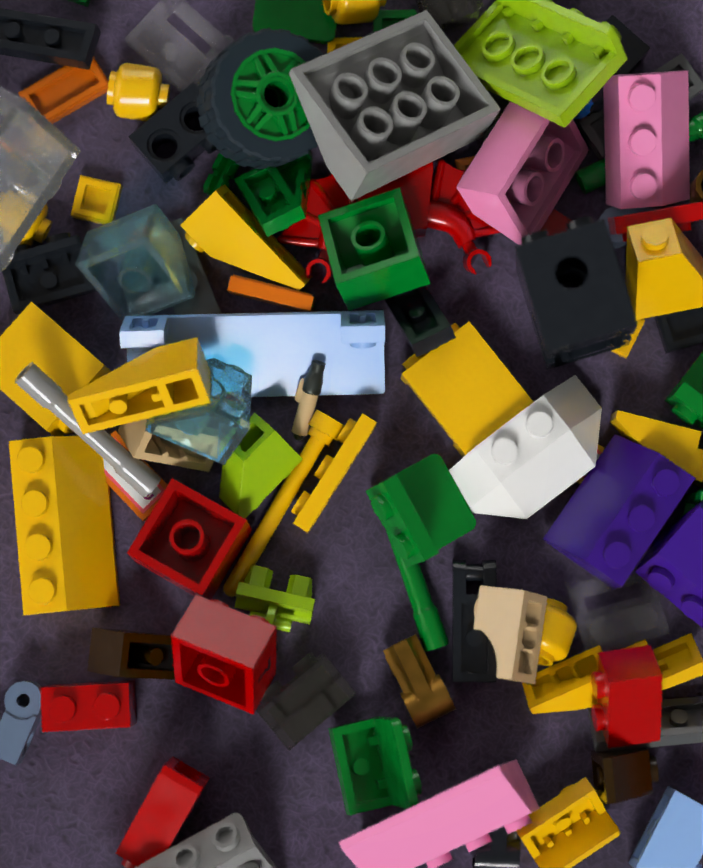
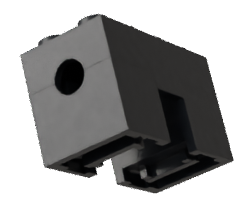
[515,216,638,370]

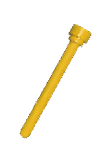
[223,409,345,597]

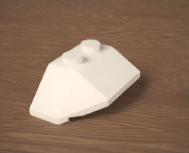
[449,375,602,519]

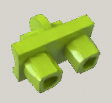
[235,565,315,633]

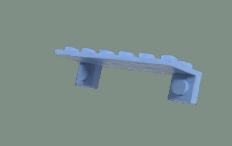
[119,310,385,398]

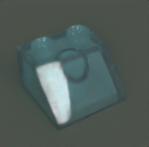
[75,204,195,322]
[145,358,252,465]

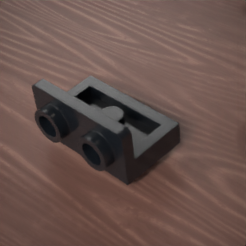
[0,232,98,314]

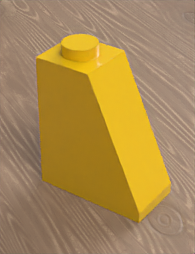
[625,218,703,320]

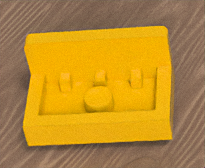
[516,777,621,868]

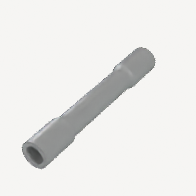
[14,362,161,497]

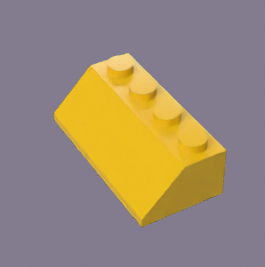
[9,436,120,615]

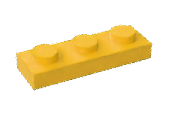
[291,413,377,533]

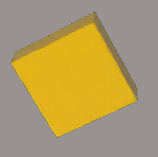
[71,175,123,227]

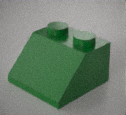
[318,187,431,311]

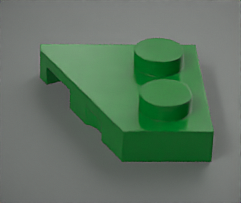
[234,151,313,237]

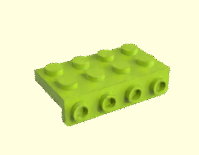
[453,0,627,128]

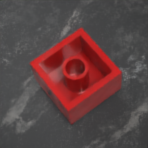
[127,478,252,600]
[171,595,276,715]

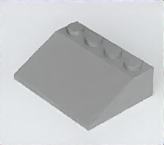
[289,10,501,201]

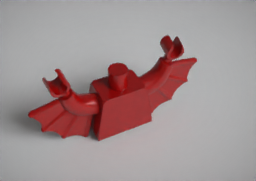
[277,159,501,283]

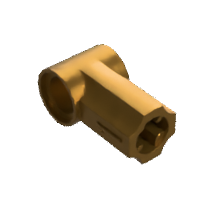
[383,634,456,728]

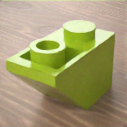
[219,412,303,519]

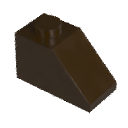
[87,628,175,680]
[590,748,659,804]

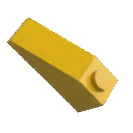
[180,184,312,290]
[67,337,211,434]

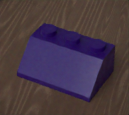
[542,434,695,589]
[635,501,703,628]

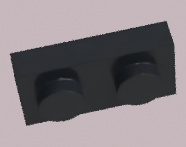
[384,286,456,357]

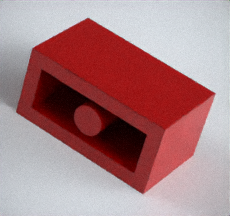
[591,645,662,748]
[40,680,137,732]

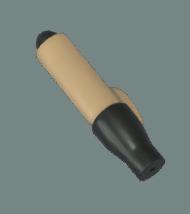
[291,360,326,441]

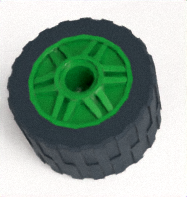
[197,28,324,169]

